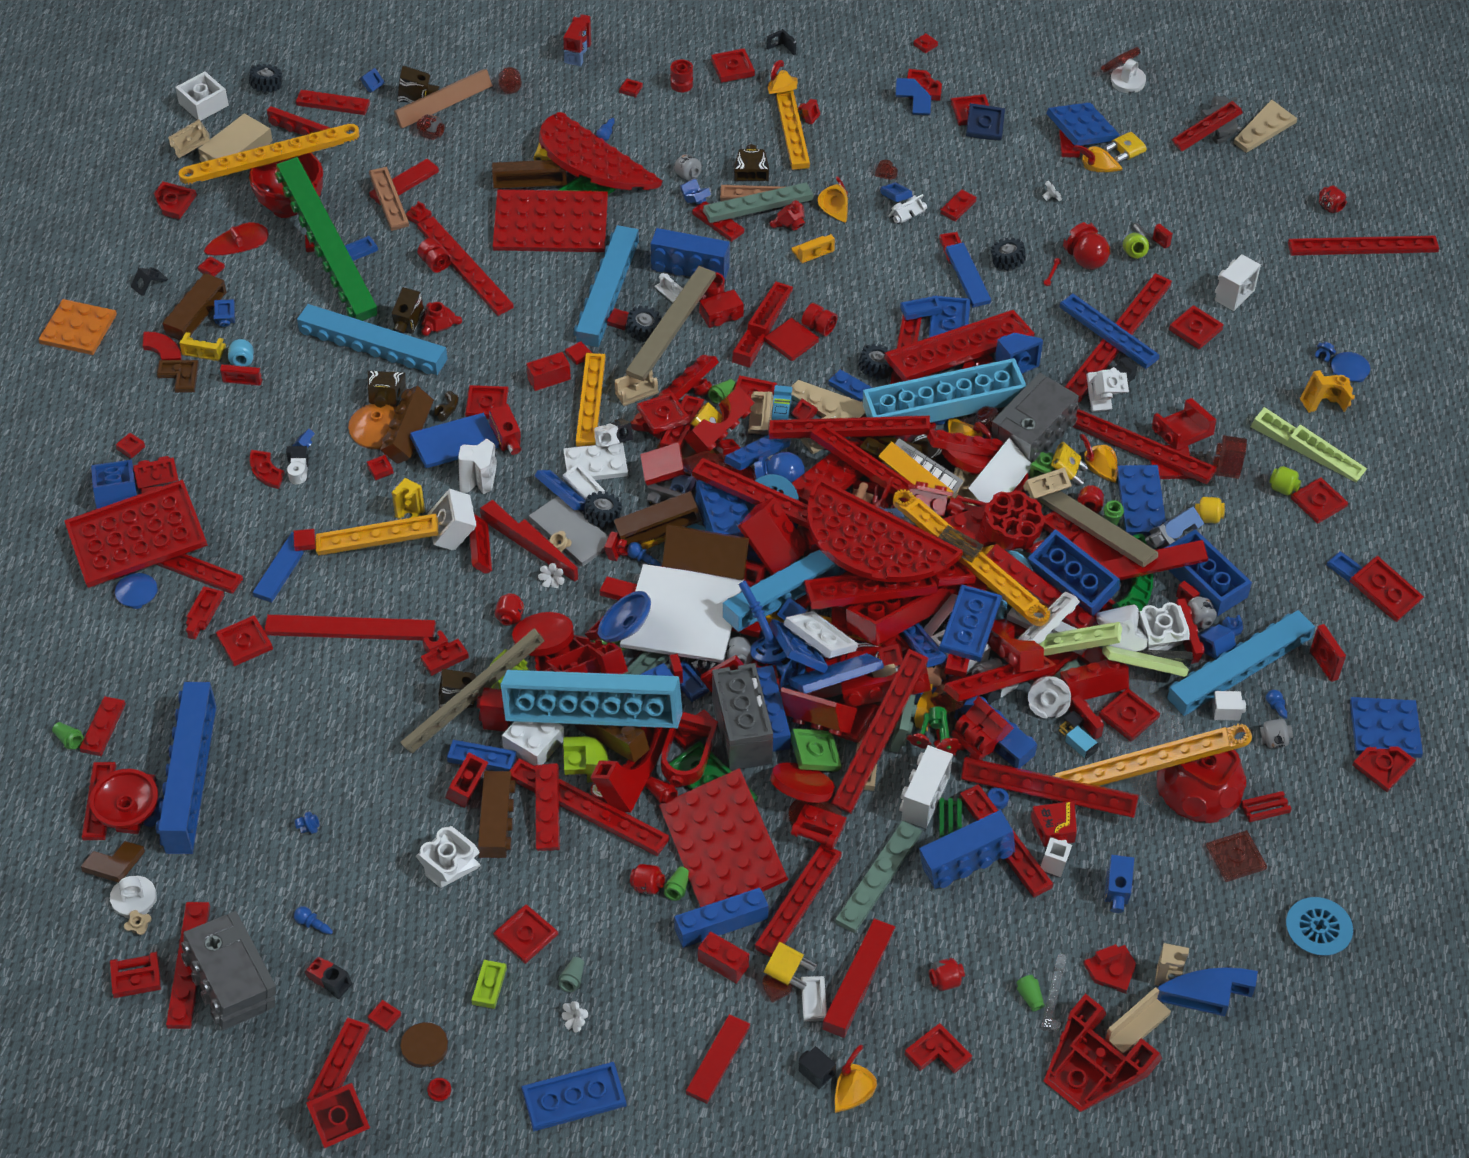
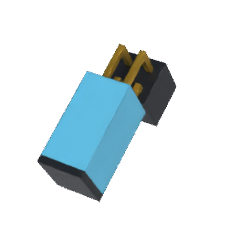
[1059,711,1099,760]

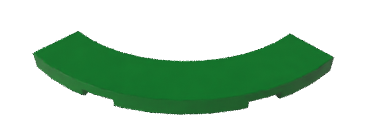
[1112,534,1153,611]

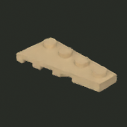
[1234,100,1297,153]
[791,380,866,418]

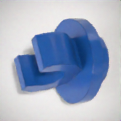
[1315,342,1336,363]
[1222,615,1243,636]
[295,811,320,834]

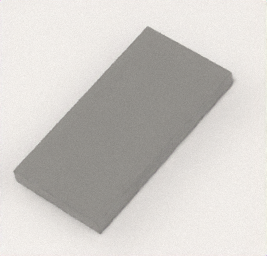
[529,496,608,567]

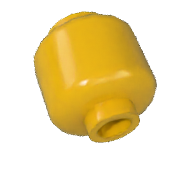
[1195,497,1225,523]

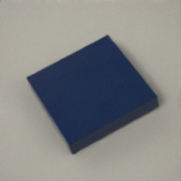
[966,103,1005,141]

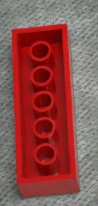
[846,584,965,646]

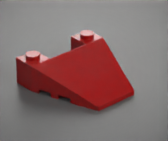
[535,635,628,674]
[1044,993,1162,1112]

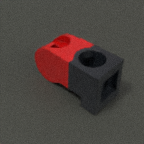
[305,957,352,999]

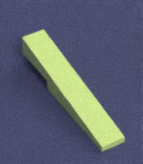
[1250,407,1367,483]

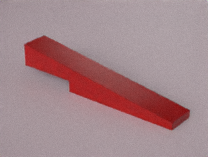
[732,281,793,368]
[480,500,578,582]
[822,918,895,1038]

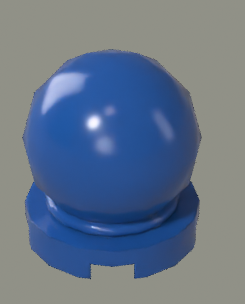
[754,452,805,490]

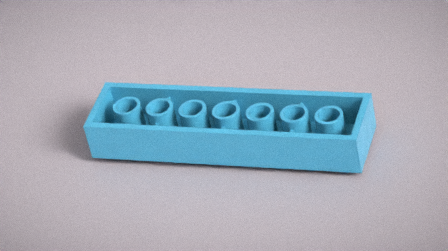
[863,358,1026,423]
[501,670,683,728]

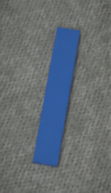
[1059,294,1159,369]

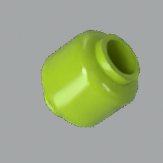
[1123,233,1149,259]
[1269,466,1301,495]

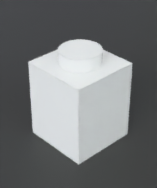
[1212,691,1246,721]
[1041,838,1072,877]

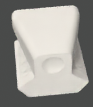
[458,439,497,494]
[1137,602,1190,656]
[1096,605,1148,652]
[416,826,481,888]

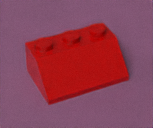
[738,497,808,576]
[781,687,857,736]

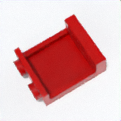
[1152,398,1216,450]

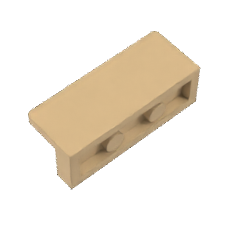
[1105,987,1171,1055]

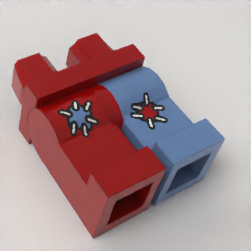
[563,14,591,66]

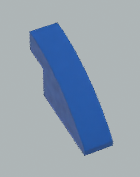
[1157,968,1258,1016]

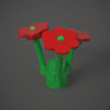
[907,707,961,756]

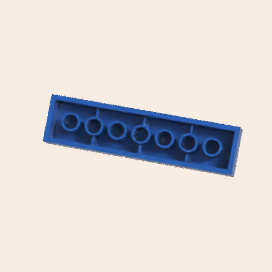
[156,682,217,854]

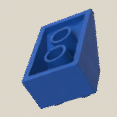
[91,459,137,509]

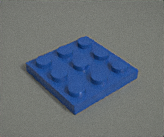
[1046,102,1120,146]
[1350,697,1423,758]

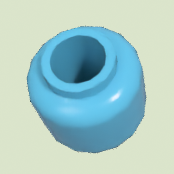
[228,339,254,367]

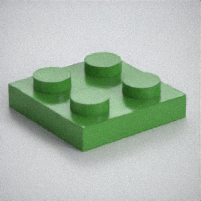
[790,729,842,772]

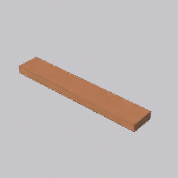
[394,69,492,128]

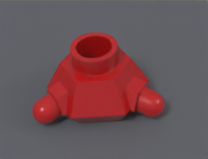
[770,200,805,231]
[421,302,462,336]

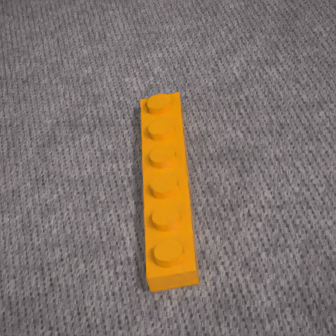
[776,90,810,170]
[576,353,606,447]
[316,514,439,556]

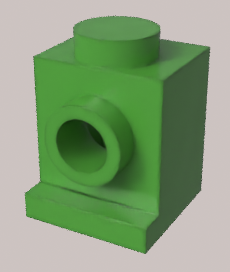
[1029,452,1056,478]

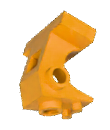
[1300,370,1355,413]

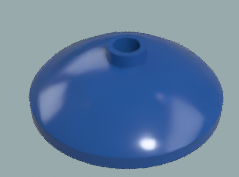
[598,591,651,642]

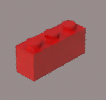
[1060,659,1129,700]

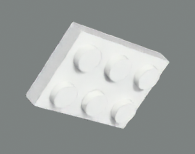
[564,442,628,480]
[783,611,858,658]

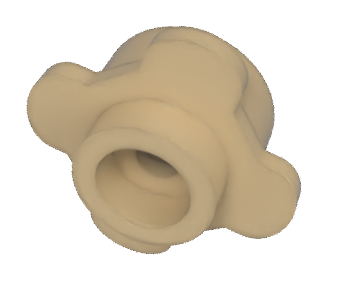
[548,531,572,553]
[124,910,151,935]

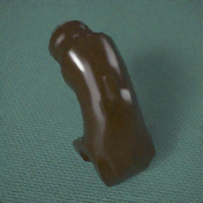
[434,391,459,422]

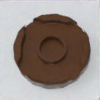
[400,1022,448,1068]

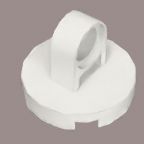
[1111,59,1146,93]
[1028,676,1071,718]
[110,876,157,919]

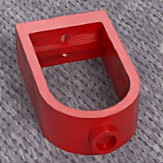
[661,712,718,787]

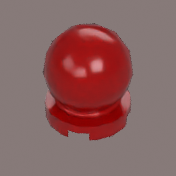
[1063,222,1110,270]

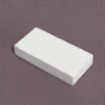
[563,463,605,500]
[801,976,827,1022]

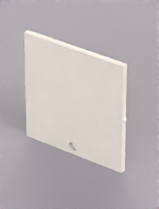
[620,564,744,663]

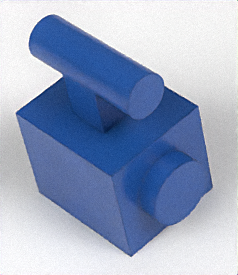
[1198,624,1236,659]

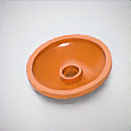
[348,404,396,449]

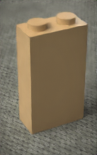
[198,113,273,176]

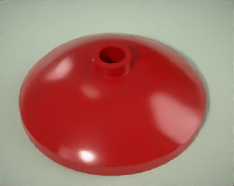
[89,769,158,828]

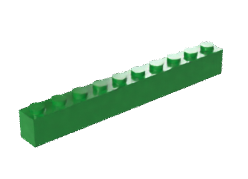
[275,157,377,321]

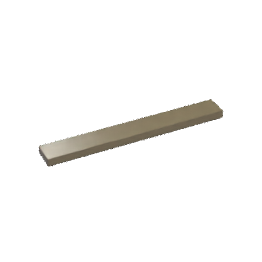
[626,266,716,382]
[1028,491,1158,567]
[401,628,545,753]

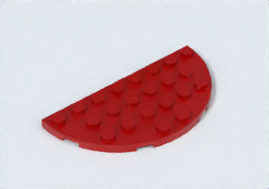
[539,112,663,190]
[807,478,963,583]

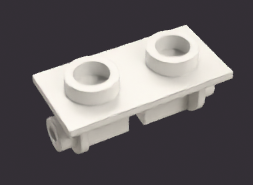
[889,194,927,224]
[655,273,683,303]

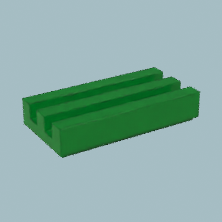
[939,798,962,839]

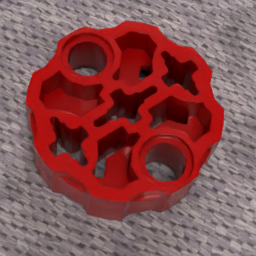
[981,490,1045,550]

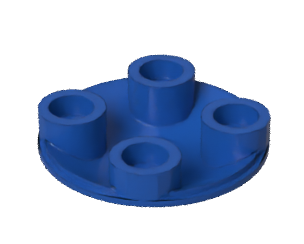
[1331,352,1370,382]
[115,573,158,609]

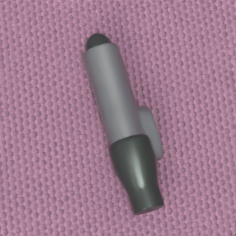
[1132,223,1156,249]

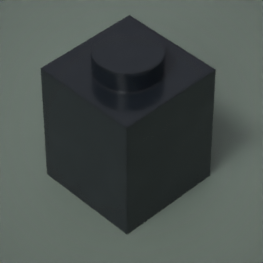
[799,1046,836,1089]

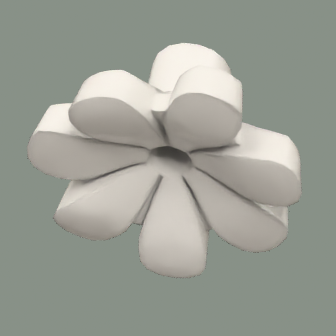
[1042,181,1062,201]
[538,563,565,588]
[562,1001,588,1033]

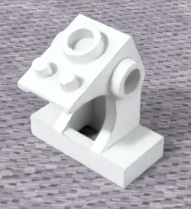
[1086,370,1129,412]

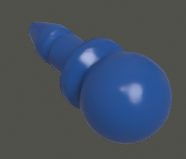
[596,118,615,141]
[627,542,661,566]
[1266,690,1287,719]
[294,906,333,934]

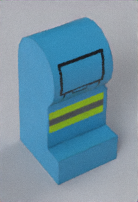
[772,385,793,420]

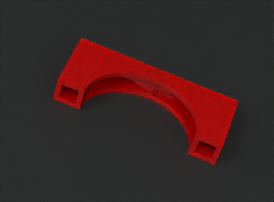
[590,727,670,813]

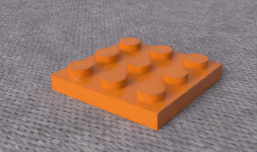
[38,299,117,355]

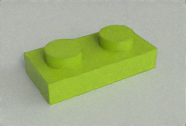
[472,960,507,1009]

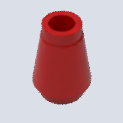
[645,777,678,804]

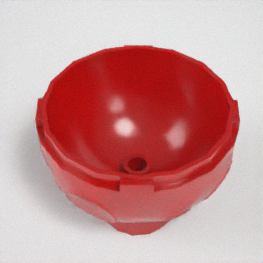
[249,153,323,218]
[1156,750,1246,823]

